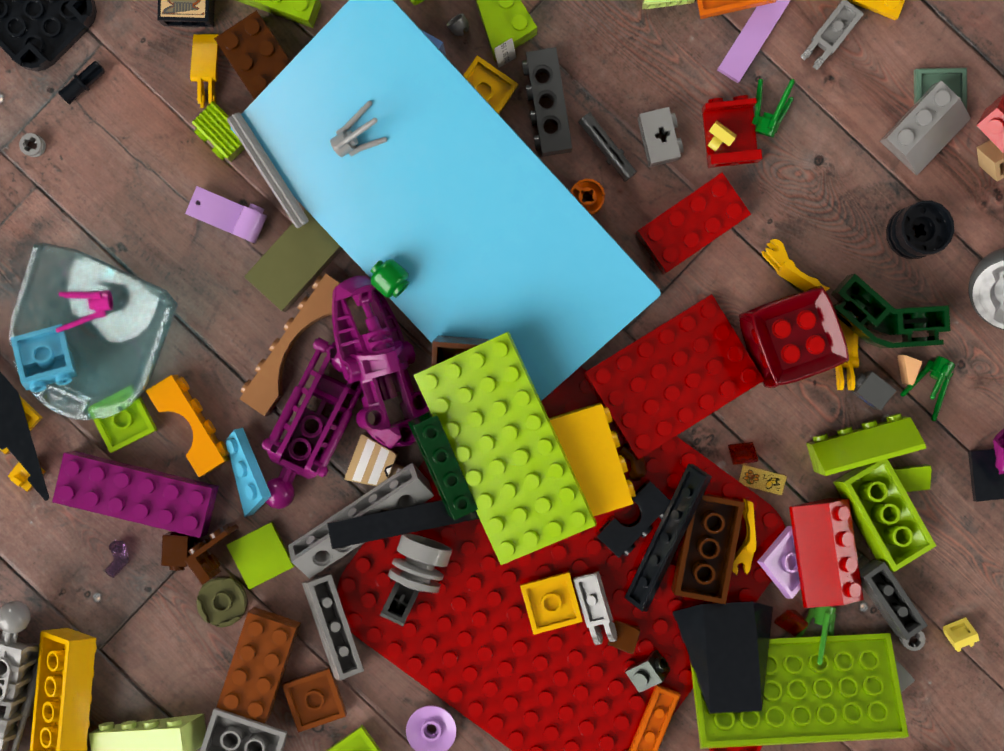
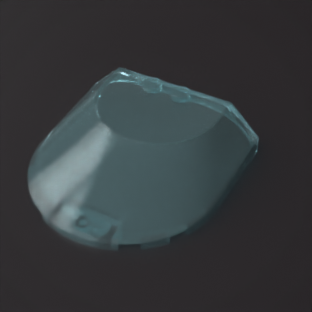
[9,243,178,420]

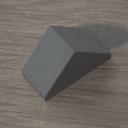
[380,582,419,626]

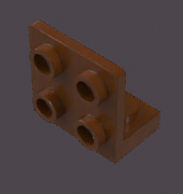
[184,524,239,585]

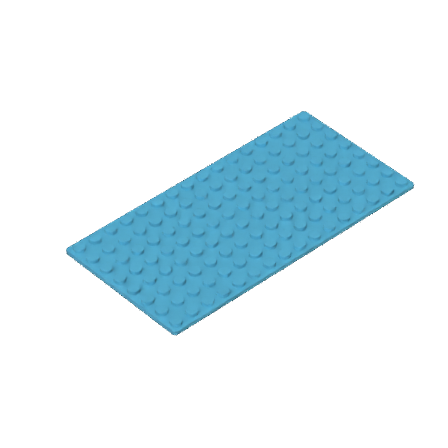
[231,0,661,401]

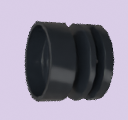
[886,200,954,259]

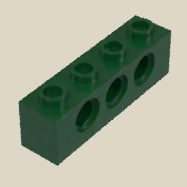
[408,412,478,520]

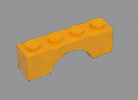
[146,375,230,477]

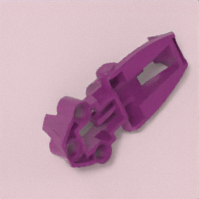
[332,275,429,449]

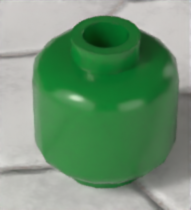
[370,259,410,298]

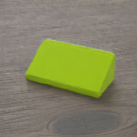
[893,464,932,492]

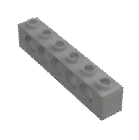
[288,463,434,579]

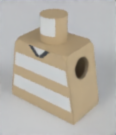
[344,433,405,486]

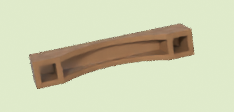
[240,274,350,416]

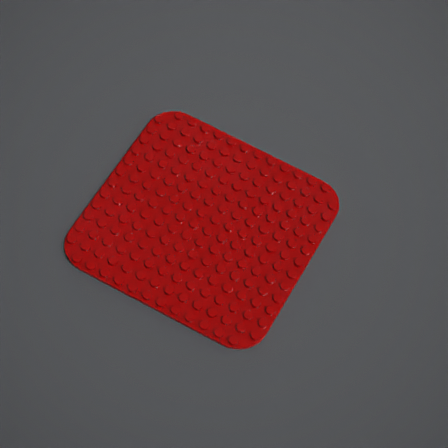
[337,366,785,751]

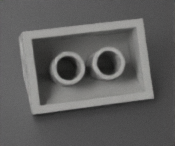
[880,81,971,175]
[200,707,287,751]

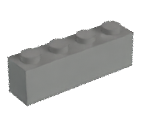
[302,574,364,681]

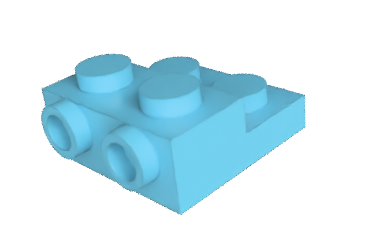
[11,324,78,392]

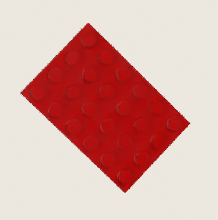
[584,294,764,460]

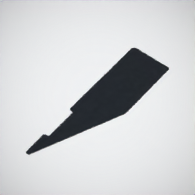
[0,372,49,501]

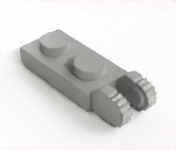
[800,0,864,70]
[573,571,617,645]

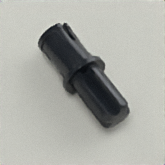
[58,61,105,105]

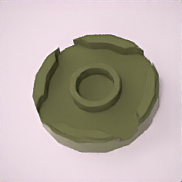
[196,576,248,628]

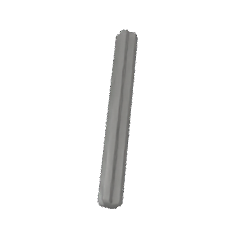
[227,112,309,228]

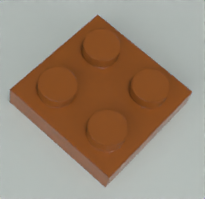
[282,667,347,733]

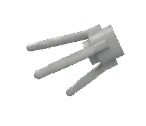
[330,101,387,157]

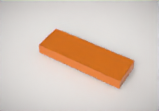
[629,684,681,751]

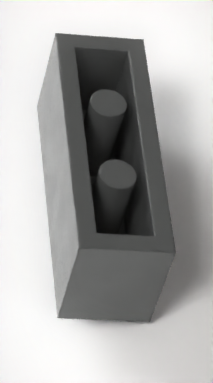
[859,559,928,640]

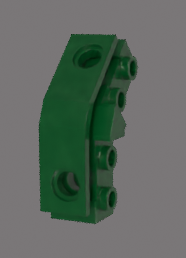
[831,274,951,348]

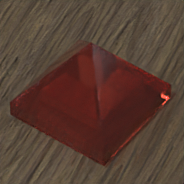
[728,442,758,465]
[774,610,809,636]

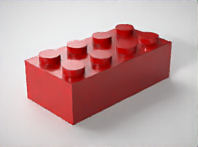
[635,172,751,275]

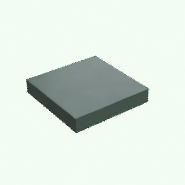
[914,68,967,110]

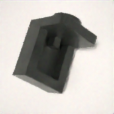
[625,650,670,693]

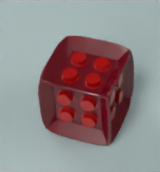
[739,286,849,388]

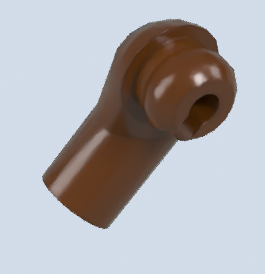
[618,444,647,481]

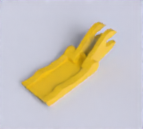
[190,34,219,108]
[762,239,830,292]
[835,316,859,390]
[732,498,756,575]

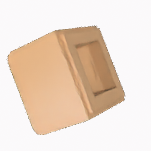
[897,355,922,385]

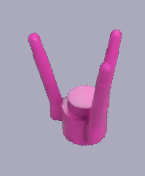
[56,290,113,333]

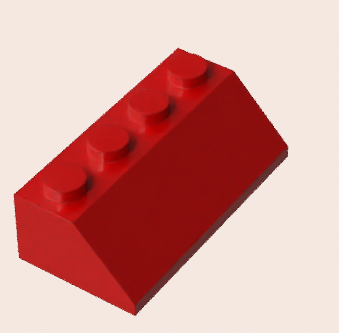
[789,498,864,608]

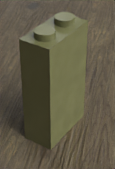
[244,209,343,312]

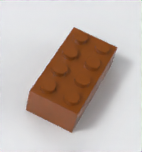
[216,607,301,724]

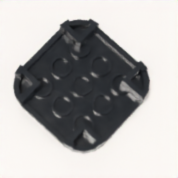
[0,0,97,71]

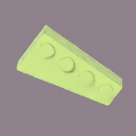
[89,714,206,751]

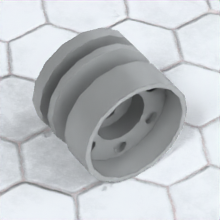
[388,533,453,593]

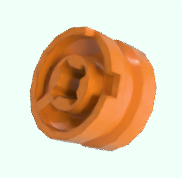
[570,179,605,215]

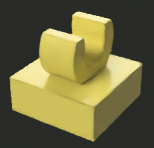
[707,120,737,152]
[942,617,979,652]

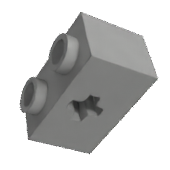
[637,107,684,167]

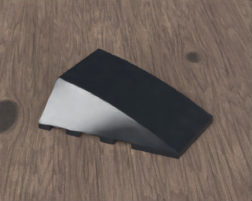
[672,601,773,714]

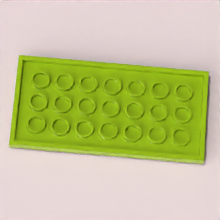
[414,331,597,565]
[690,633,909,749]

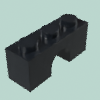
[595,479,670,558]

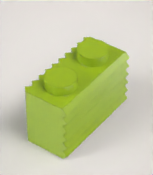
[192,101,245,162]

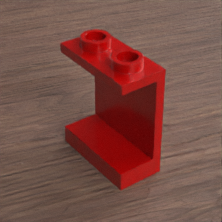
[702,95,762,168]

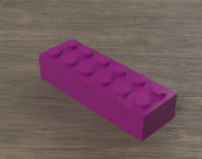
[52,451,219,538]

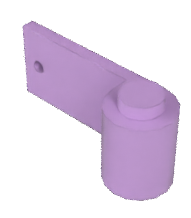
[185,186,267,244]

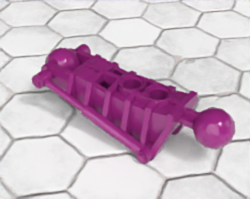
[261,337,363,509]

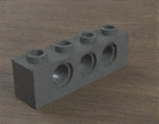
[522,47,572,157]

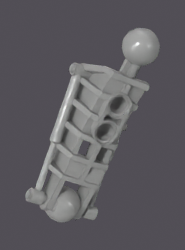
[0,601,39,751]

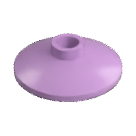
[406,705,456,751]

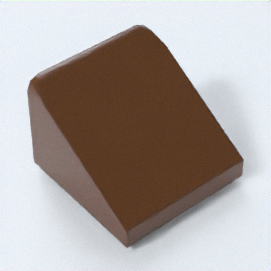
[607,620,640,654]

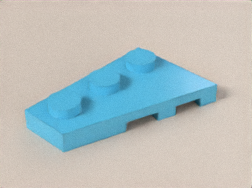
[225,428,271,517]

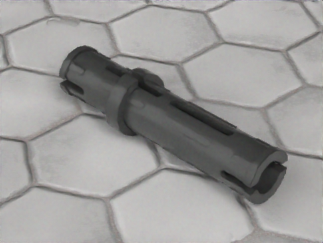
[578,112,637,182]

